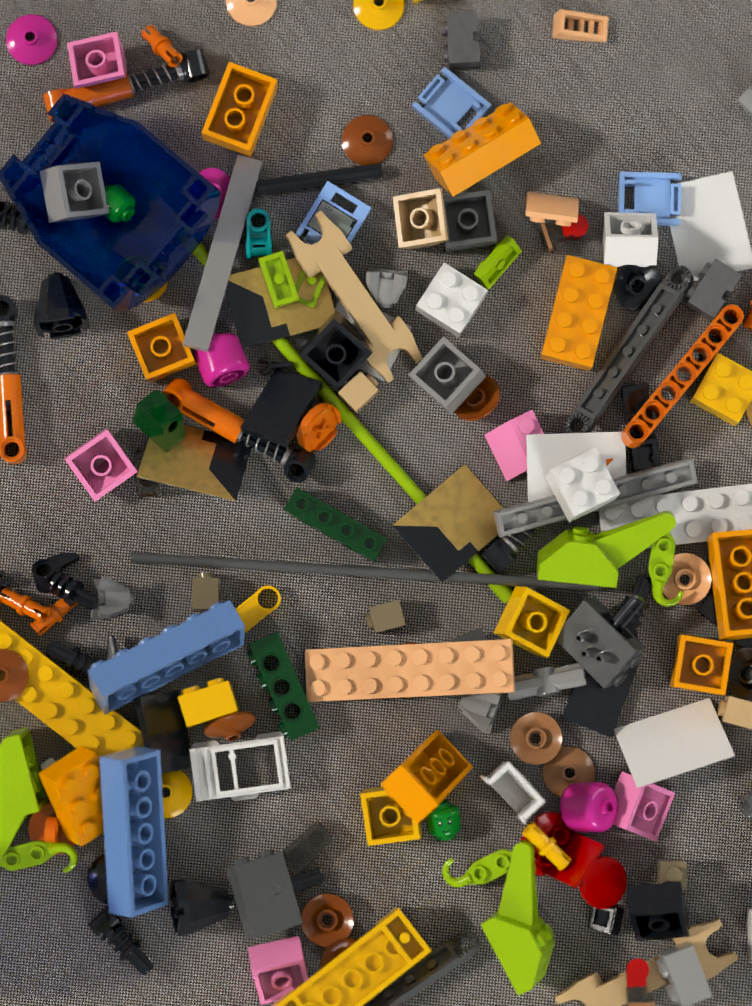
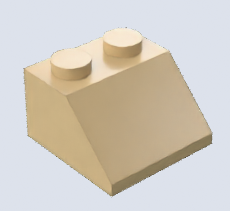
[393,188,448,250]

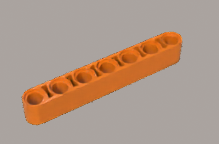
[621,304,744,448]

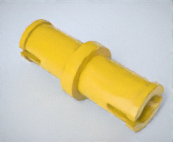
[522,822,571,871]

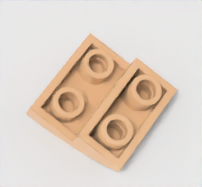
[525,191,579,226]

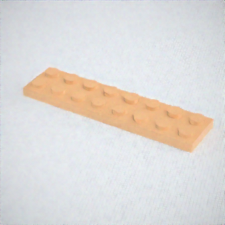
[305,639,515,702]

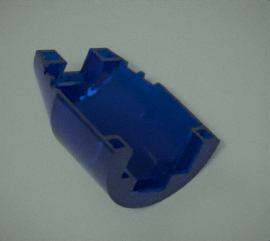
[0,93,220,312]

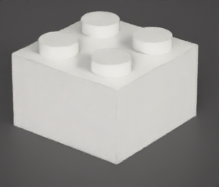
[603,212,658,267]
[416,263,488,338]
[545,448,620,523]

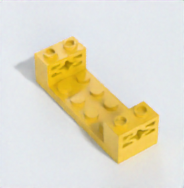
[271,907,431,1006]

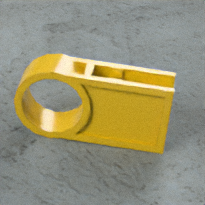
[235,586,281,633]

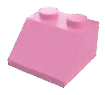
[67,31,127,89]
[484,410,544,482]
[64,427,138,501]
[613,771,675,842]
[248,936,309,1005]

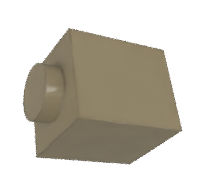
[192,573,220,610]
[365,600,406,634]
[657,860,687,888]

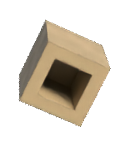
[338,371,379,414]
[717,696,752,730]

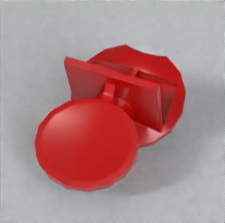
[521,812,627,909]

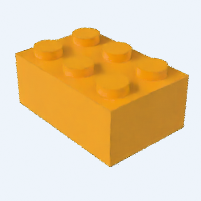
[201,62,278,157]
[38,746,104,847]

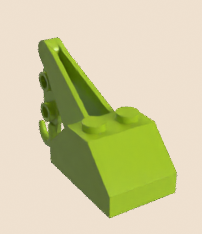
[536,511,683,607]
[0,726,78,873]
[442,840,555,996]

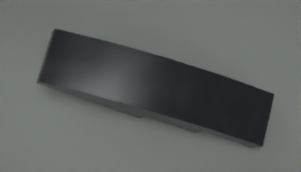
[621,382,660,473]

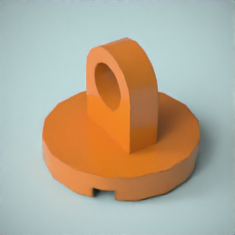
[297,402,341,452]
[28,803,76,855]

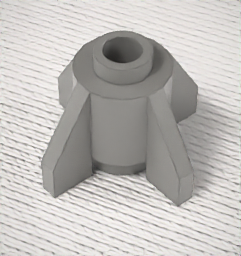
[366,266,408,308]
[91,577,134,620]
[459,693,504,734]

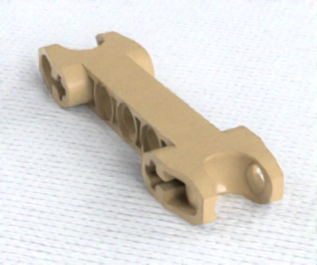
[285,211,423,383]
[554,918,738,1006]

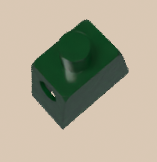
[133,390,186,453]

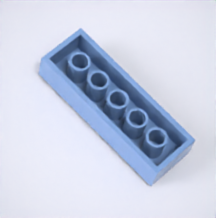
[88,600,245,715]
[99,746,169,918]

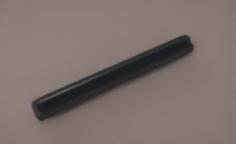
[256,163,382,196]

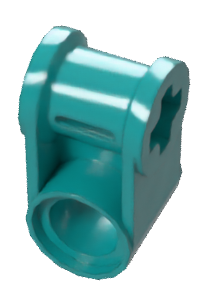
[246,208,273,259]

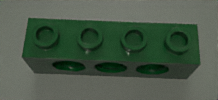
[284,487,387,563]
[247,632,320,741]

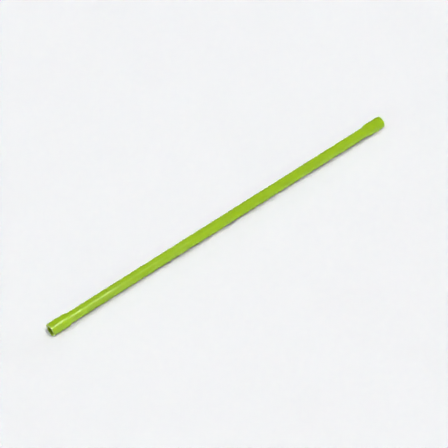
[178,229,513,604]

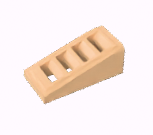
[553,9,609,43]

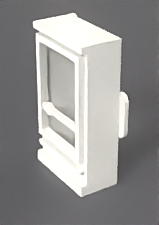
[189,732,291,802]
[479,761,545,824]

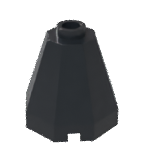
[34,273,90,339]
[170,879,234,936]

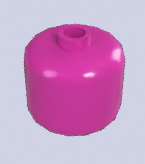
[193,333,250,387]
[560,782,618,832]

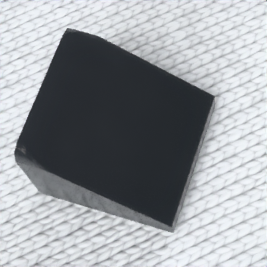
[588,906,624,935]

